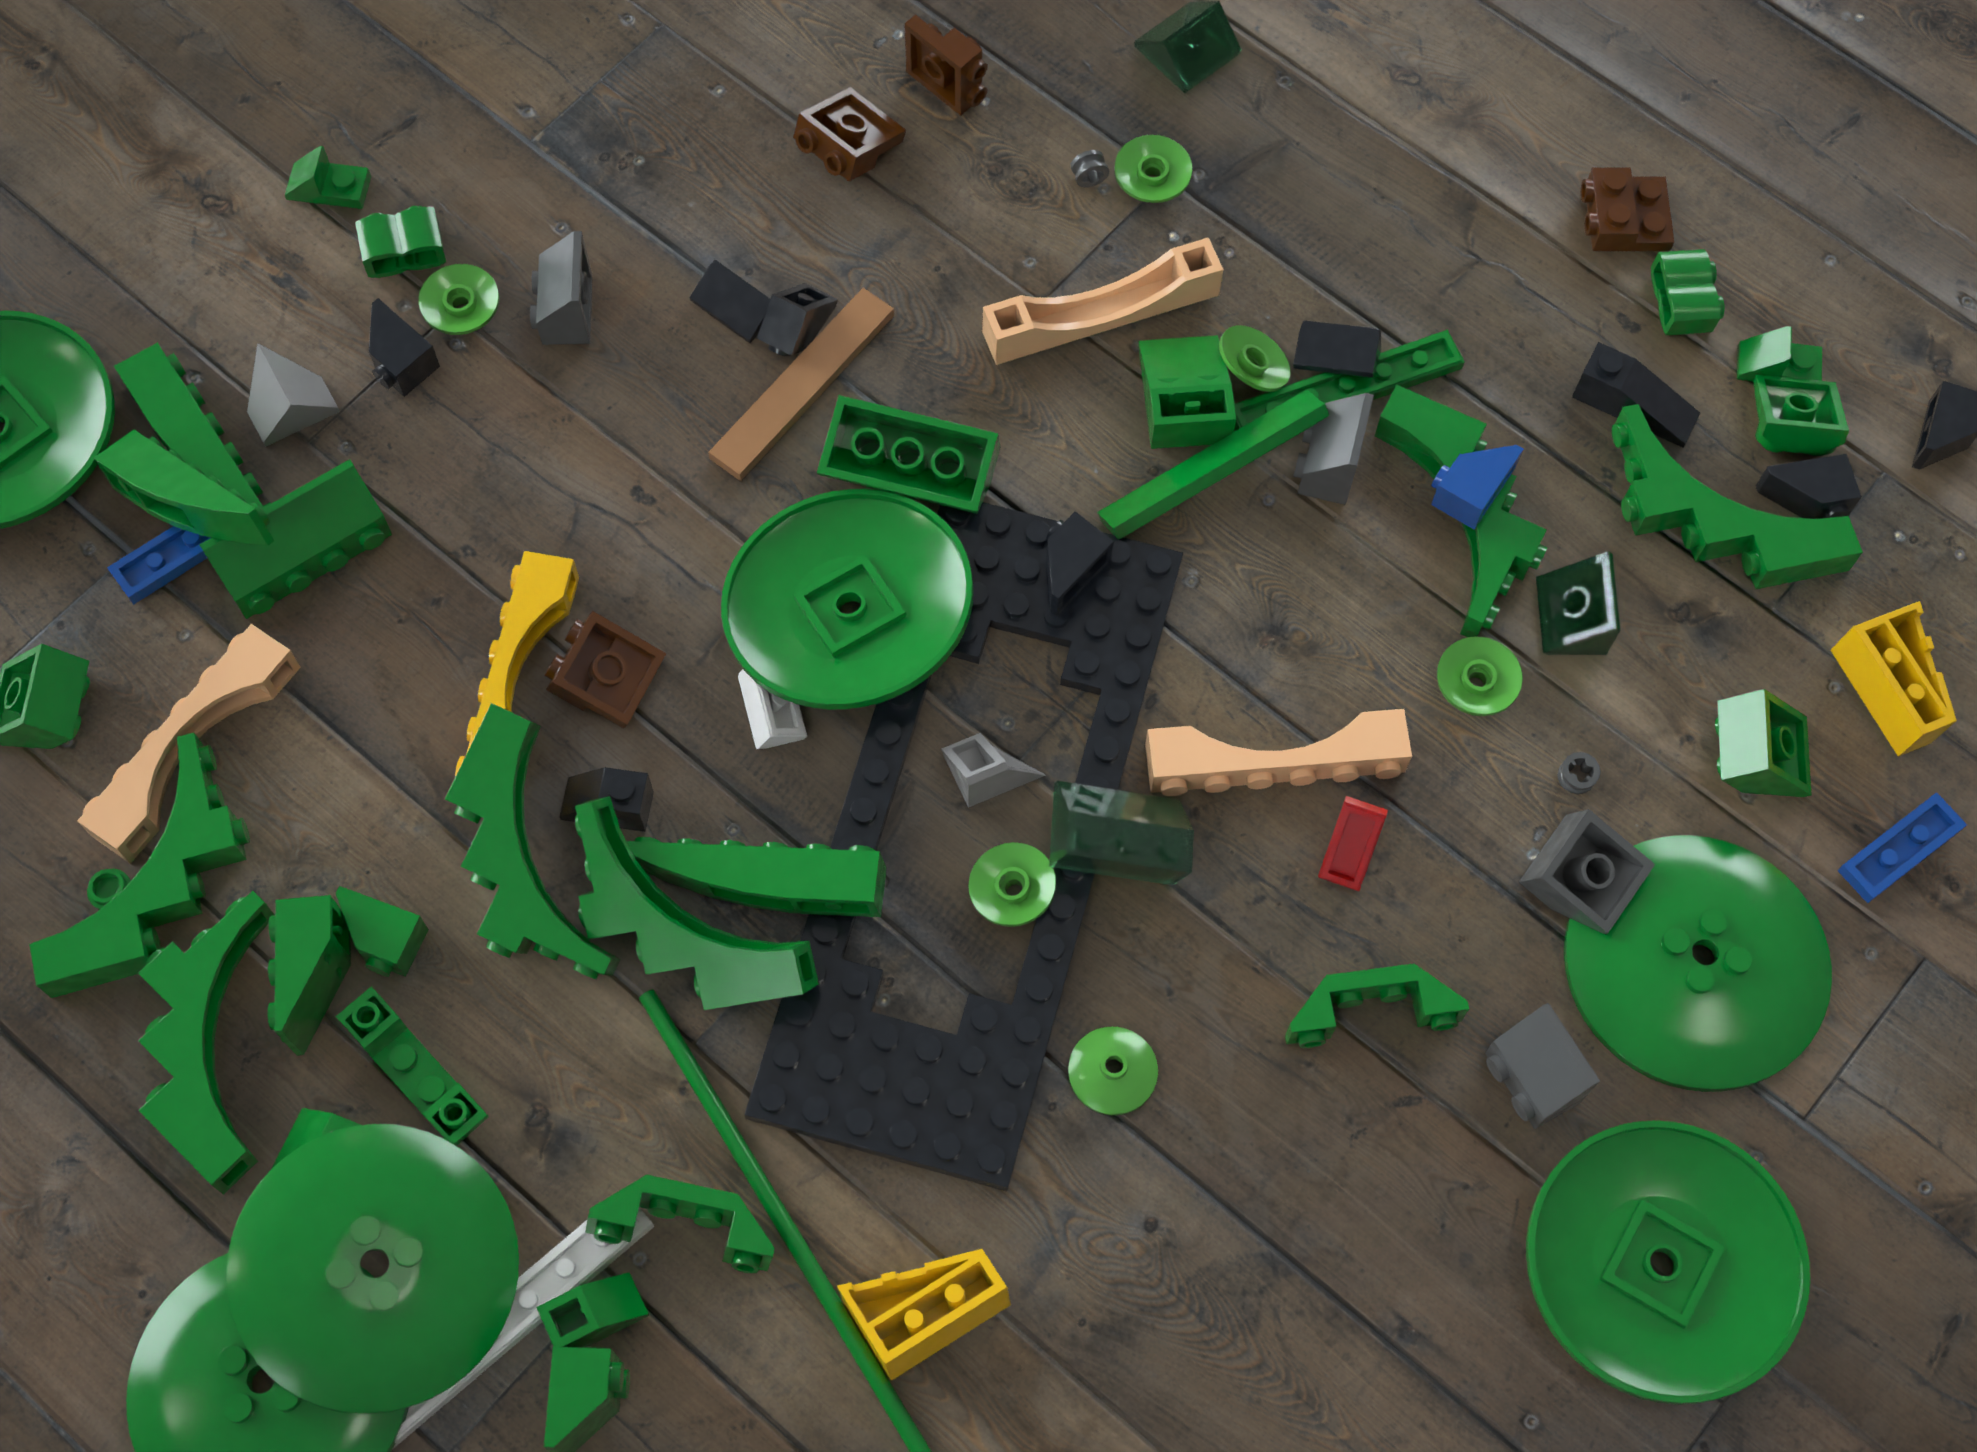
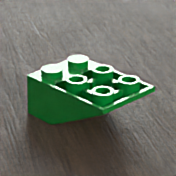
[1138,335,1236,449]
[268,895,351,1056]

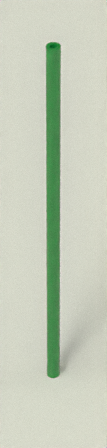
[639,989,932,1452]

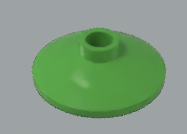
[1114,135,1192,203]
[418,264,499,335]
[1219,325,1291,392]
[1437,636,1523,716]
[968,842,1056,927]
[1068,1027,1158,1115]

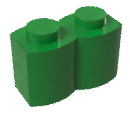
[355,205,446,278]
[1651,249,1725,336]

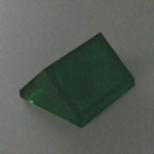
[1134,1,1241,94]
[1536,551,1621,655]

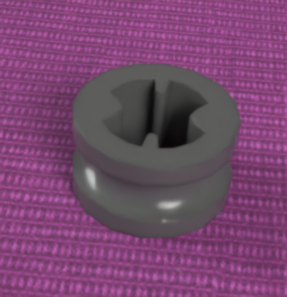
[1070,150,1109,187]
[1557,752,1601,794]

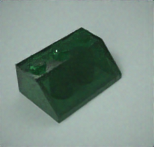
[1049,781,1194,885]

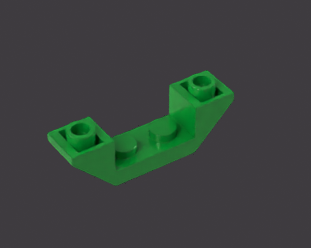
[1285,963,1469,1048]
[336,986,489,1146]
[585,1174,775,1273]

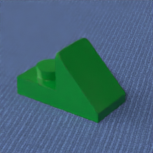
[285,146,371,209]
[1737,326,1822,381]

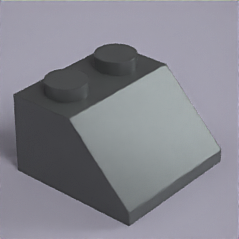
[530,231,593,345]
[1293,393,1374,505]
[1519,809,1655,934]
[1485,1003,1600,1129]

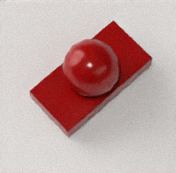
[1318,796,1388,891]

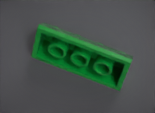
[817,395,1001,514]
[199,459,392,619]

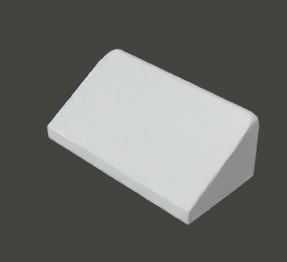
[738,670,807,749]

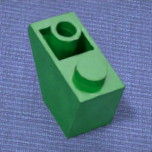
[536,1272,650,1348]

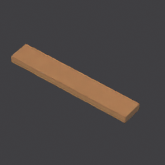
[708,288,894,481]

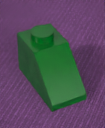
[335,886,429,977]

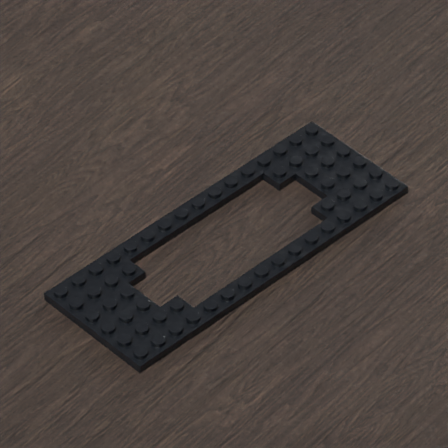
[744,502,1184,1192]

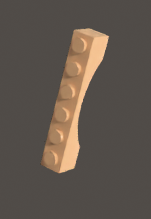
[983,237,1224,365]
[77,624,301,864]
[1145,709,1412,796]

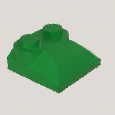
[1753,374,1849,456]

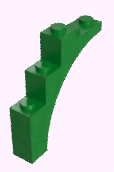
[1374,385,1548,637]
[1612,404,1863,590]
[445,703,621,980]
[29,732,250,998]
[575,796,819,1010]
[138,891,275,1195]

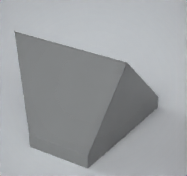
[247,343,340,447]
[942,733,1046,808]

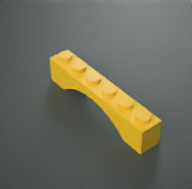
[455,551,579,777]

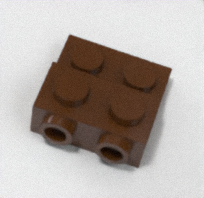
[905,14,988,116]
[793,87,906,182]
[1581,167,1675,251]
[544,611,666,728]

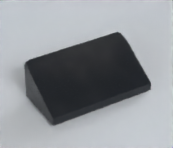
[690,260,770,343]
[1293,321,1381,378]

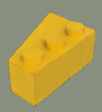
[1830,601,1957,757]
[837,1249,1011,1381]

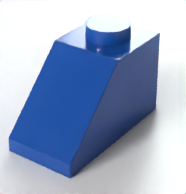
[1431,445,1524,530]

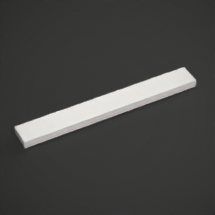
[393,1208,654,1449]

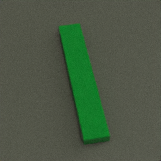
[1234,329,1465,430]
[1097,389,1329,540]

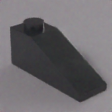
[1572,342,1700,448]

